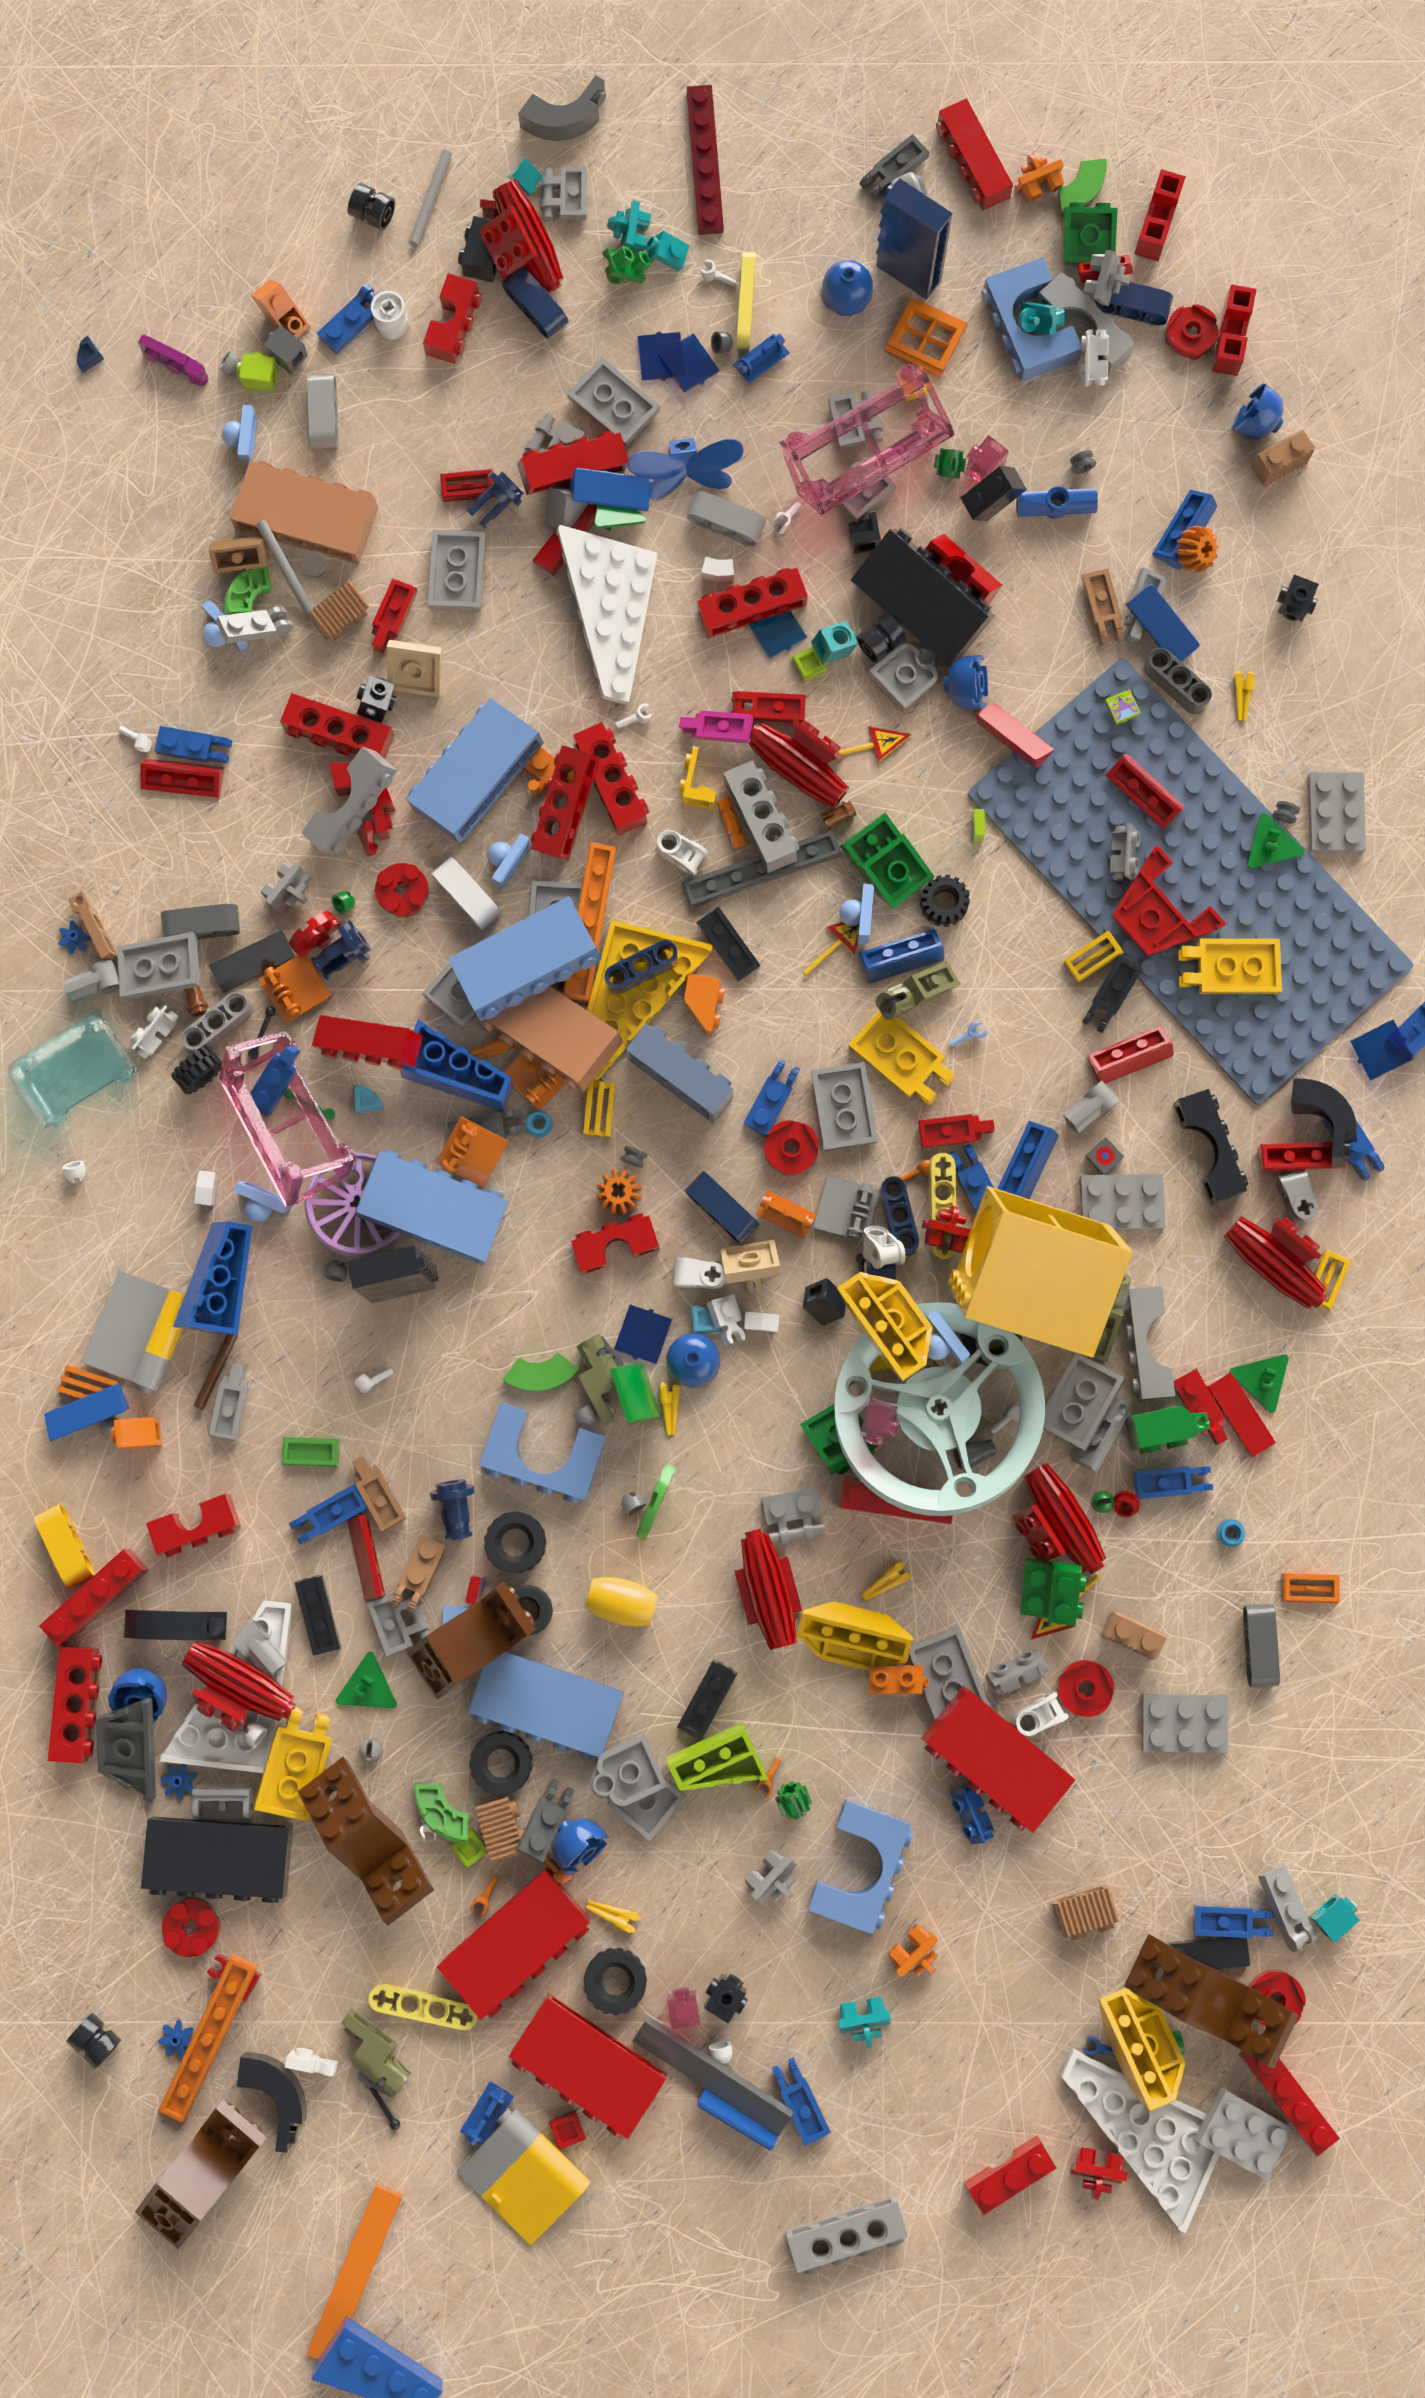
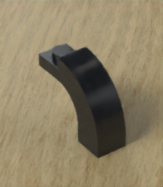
[1291,1078,1357,1167]
[124,1610,227,1641]
[237,2052,307,2153]

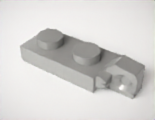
[1124,567,1167,644]
[208,1363,249,1442]
[1072,1397,1130,1473]

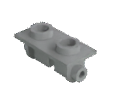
[1110,823,1140,882]
[987,1649,1048,1695]

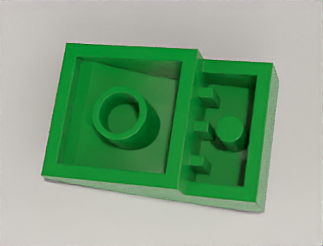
[839,812,935,909]
[610,1364,662,1426]

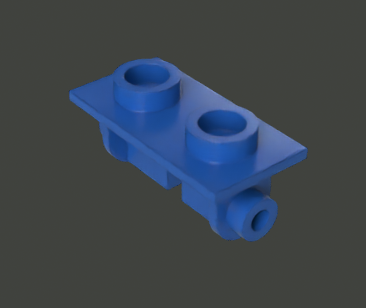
[733,334,790,384]
[950,1784,994,1845]
[460,2081,514,2145]

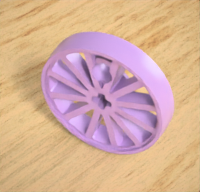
[305,1153,401,1257]

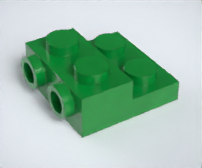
[1062,202,1118,263]
[800,1403,878,1475]
[1020,1558,1087,1626]

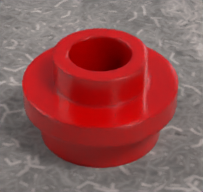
[1113,1491,1141,1518]

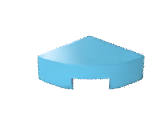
[353,1085,384,1113]
[692,1306,721,1333]

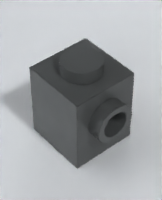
[263,326,308,375]

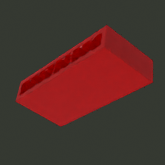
[921,1685,1076,1833]
[436,1867,591,2020]
[509,1993,667,2139]

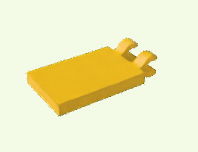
[1177,939,1282,994]
[848,1010,955,1106]
[253,1707,332,1822]

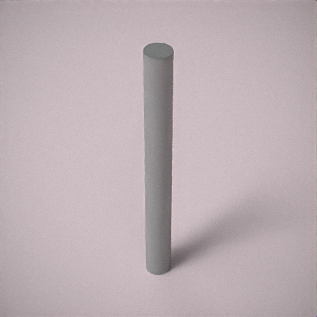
[409,149,452,247]
[256,520,313,620]

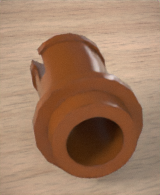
[821,801,857,830]
[183,986,209,1017]

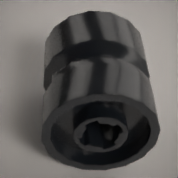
[347,183,396,231]
[856,613,906,663]
[66,2013,122,2069]

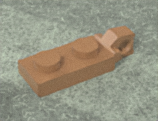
[68,891,118,962]
[353,1456,407,1533]

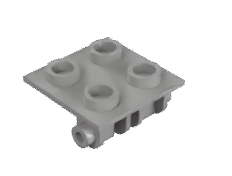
[813,1176,880,1241]

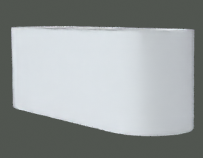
[431,857,502,931]

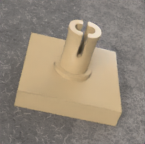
[387,640,442,698]
[720,1240,781,1294]

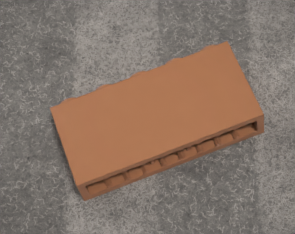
[230,461,378,565]
[474,986,623,1093]

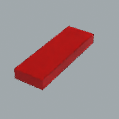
[1207,1372,1276,1458]

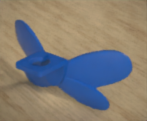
[627,439,744,499]

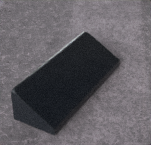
[209,931,296,993]

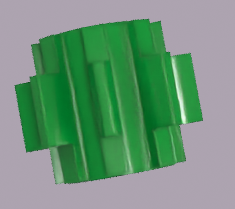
[934,448,966,478]
[775,1781,812,1820]

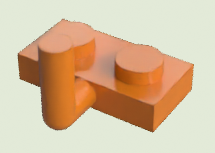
[523,747,574,799]

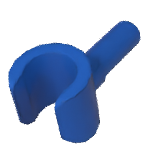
[1083,2035,1115,2057]

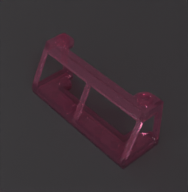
[779,363,955,515]
[219,1031,355,1208]

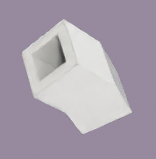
[702,557,734,582]
[194,1171,219,1205]
[744,1312,779,1333]

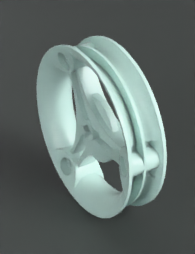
[835,1302,1045,1516]

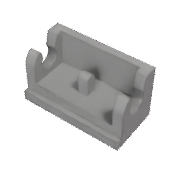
[192,1787,254,1820]

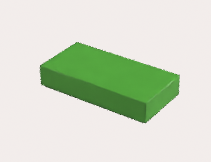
[282,1437,340,1467]

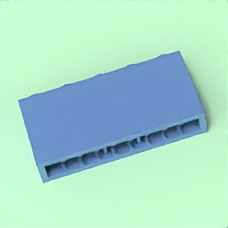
[406,698,544,844]
[448,896,601,1021]
[354,1150,508,1265]
[468,1651,624,1761]

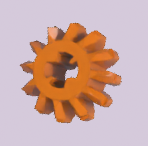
[1175,526,1220,572]
[596,1169,642,1215]

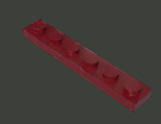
[686,85,724,235]

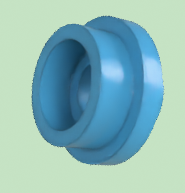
[525,1111,552,1138]
[1217,1519,1245,1547]

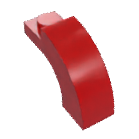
[330,762,396,840]

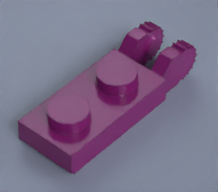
[138,334,209,386]

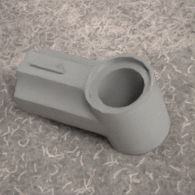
[63,960,119,1003]
[1063,1081,1120,1134]
[231,1620,287,1677]

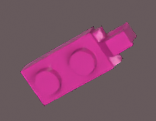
[679,711,754,744]

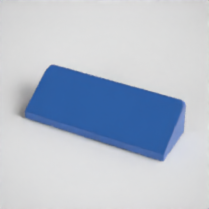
[570,468,650,511]
[1152,490,1217,570]
[1125,584,1200,661]
[859,929,945,983]
[997,1121,1058,1199]
[44,1383,130,1442]
[697,2088,778,2151]

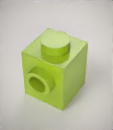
[236,352,279,393]

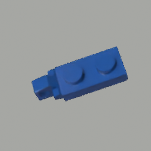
[245,1045,301,1117]

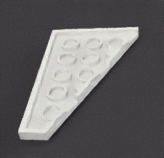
[556,525,658,705]
[160,1600,293,1773]
[1061,2048,1220,2233]

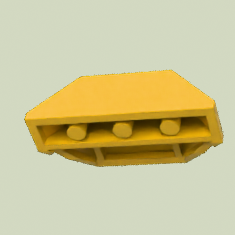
[837,1272,933,1381]
[797,1601,913,1671]
[1098,1988,1186,2112]

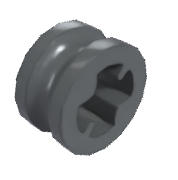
[1070,450,1097,474]
[1273,801,1300,824]
[620,1146,648,1168]

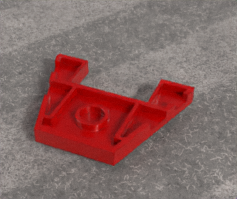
[1111,845,1226,957]

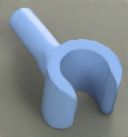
[949,1022,988,1048]

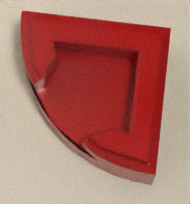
[357,820,378,857]

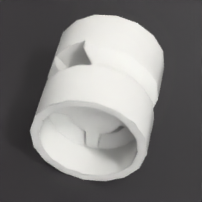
[371,291,409,340]

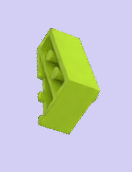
[666,1721,769,1791]

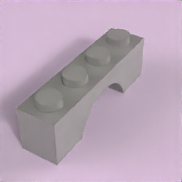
[1037,272,1134,376]
[301,747,397,856]
[1123,1286,1175,1401]

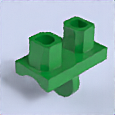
[602,246,651,285]

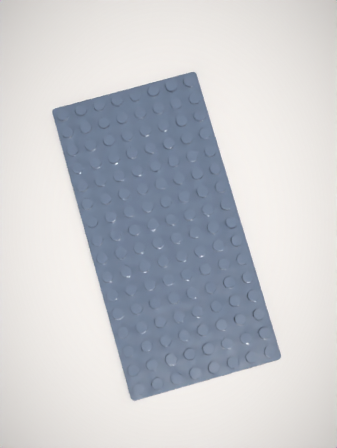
[968,658,1413,1105]

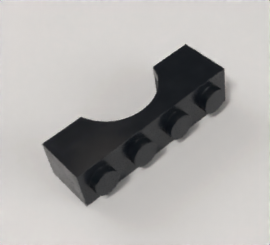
[1174,1089,1248,1205]

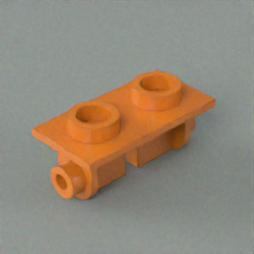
[756,1190,817,1239]
[868,1665,929,1694]

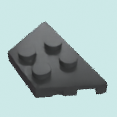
[96,1698,156,1802]

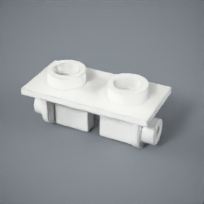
[1081,329,1109,387]
[129,1005,179,1059]

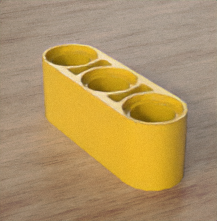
[34,1504,95,1588]

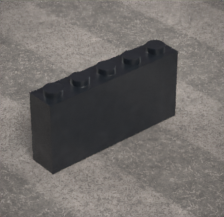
[851,528,995,666]
[347,1246,439,1303]
[141,1816,293,1903]

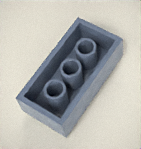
[626,1023,733,1124]

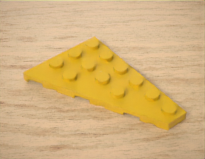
[587,920,713,1082]

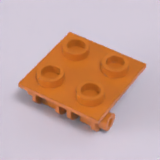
[258,956,332,1024]
[503,1054,565,1111]
[435,1116,509,1188]

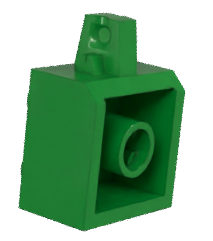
[1125,1405,1210,1455]

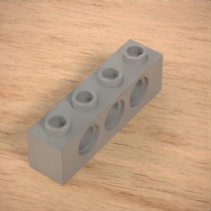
[723,760,799,873]
[786,2195,908,2274]

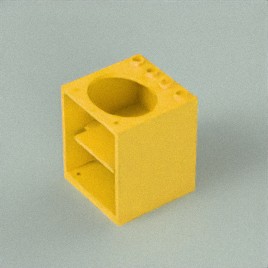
[948,1186,1133,1358]

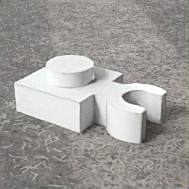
[706,1294,745,1346]
[285,2048,338,2076]

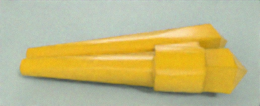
[1235,670,1255,721]
[658,1382,680,1436]
[861,1561,911,1601]
[586,1900,641,1934]

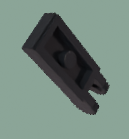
[1082,955,1143,1033]

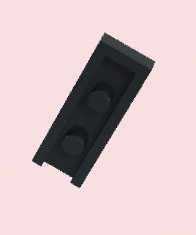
[696,906,761,982]
[294,1574,341,1656]
[677,1659,738,1741]
[1169,1937,1250,1969]

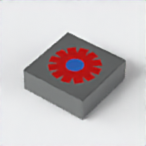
[1085,1137,1124,1175]

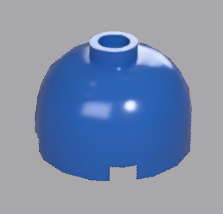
[822,260,873,316]
[1233,383,1284,439]
[943,655,988,710]
[666,1333,721,1388]
[108,1668,167,1722]
[552,1818,609,1875]

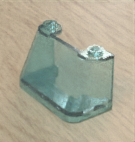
[7,1009,139,1128]

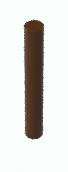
[193,1335,238,1410]

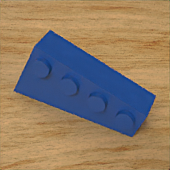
[400,1019,513,1112]
[173,1221,252,1335]
[311,2316,443,2398]

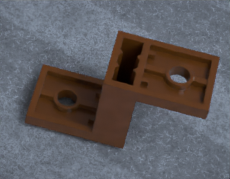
[407,1582,536,1700]
[297,1757,434,1926]
[1124,1934,1299,2069]
[135,2099,267,2249]

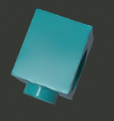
[811,621,858,665]
[1309,1894,1360,1943]

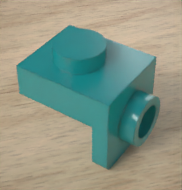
[507,158,543,196]
[646,231,690,272]

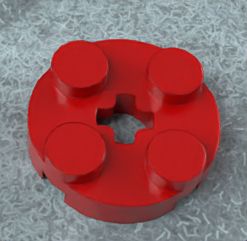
[1165,304,1219,360]
[375,863,430,918]
[289,911,341,959]
[764,1120,819,1175]
[1057,1660,1115,1717]
[162,1898,221,1957]
[1248,1970,1306,2027]

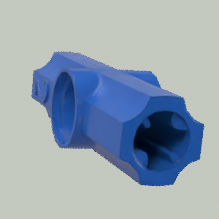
[1016,486,1098,519]

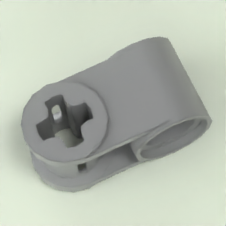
[1276,1170,1318,1224]

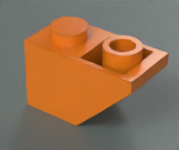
[250,279,311,338]
[684,974,725,1037]
[111,1417,162,1451]

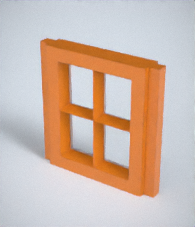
[884,297,968,378]

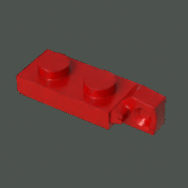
[371,578,418,654]
[918,1114,995,1149]
[1174,1368,1228,1445]

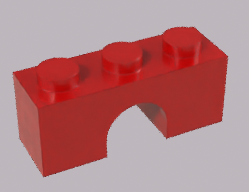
[1134,169,1186,262]
[423,273,482,364]
[1212,284,1257,376]
[926,534,1003,604]
[571,1213,660,1275]
[146,1494,241,1558]
[965,2135,1057,2216]

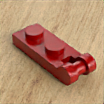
[731,691,806,723]

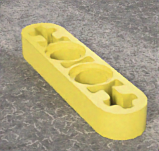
[737,252,756,350]
[929,1153,956,1260]
[368,1984,478,2030]

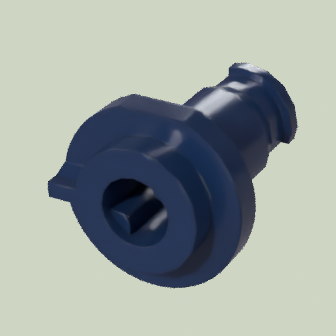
[466,471,524,529]
[311,921,371,980]
[430,1479,475,1540]

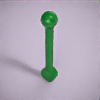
[283,1088,335,1120]

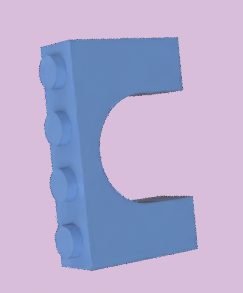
[981,257,1082,382]
[479,1402,607,1504]
[807,1798,913,1935]

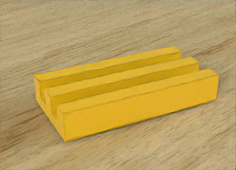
[1063,930,1124,984]
[583,1081,616,1138]
[1315,1249,1352,1311]

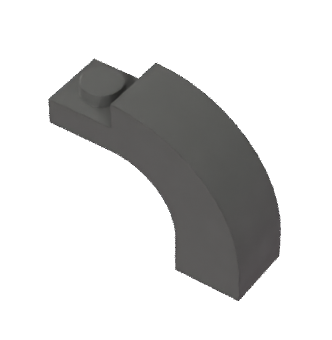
[518,75,606,141]

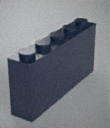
[876,178,953,300]

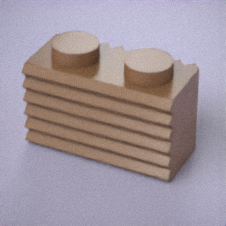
[1252,429,1315,487]
[209,535,269,574]
[307,581,370,640]
[1101,1610,1167,1660]
[475,1795,525,1863]
[1052,1885,1120,1940]

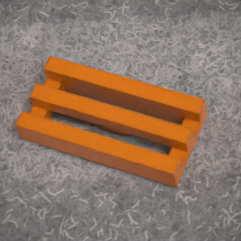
[57,1365,120,1399]
[1282,1573,1340,1603]

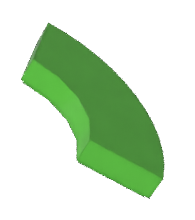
[1058,159,1107,216]
[223,565,272,615]
[502,1353,580,1391]
[636,1464,676,1541]
[413,1783,469,1845]

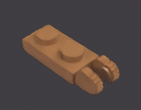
[1081,568,1124,645]
[390,1535,446,1615]

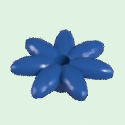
[58,920,92,954]
[160,1764,197,1800]
[158,2019,193,2058]

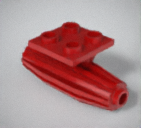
[478,180,564,293]
[749,719,849,809]
[1224,1216,1327,1309]
[1012,1462,1106,1575]
[734,1528,802,1650]
[182,1641,296,1732]

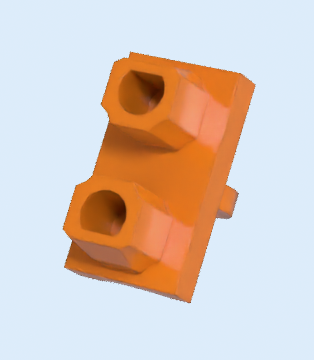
[1014,154,1064,203]
[888,1924,939,1978]

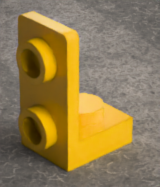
[679,746,716,810]

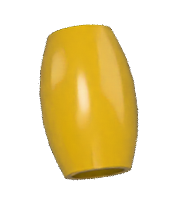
[585,1577,658,1627]

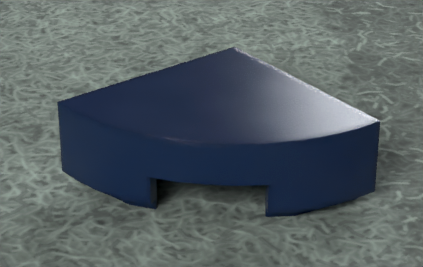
[77,335,104,373]

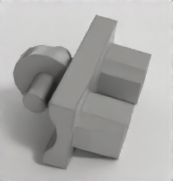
[1083,250,1130,306]
[261,863,311,916]
[745,1850,797,1904]

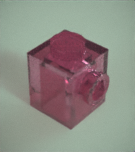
[966,435,1009,481]
[860,1398,900,1445]
[667,1987,701,2029]

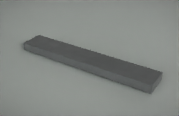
[682,829,842,909]
[633,2016,794,2136]

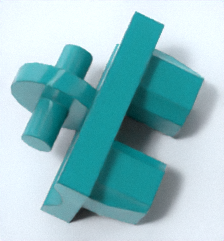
[607,200,651,253]
[1018,302,1065,335]
[838,1997,891,2048]

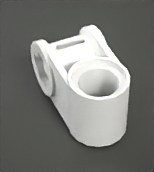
[657,830,709,876]
[863,1226,905,1269]
[672,1257,726,1290]
[1012,1691,1069,1736]

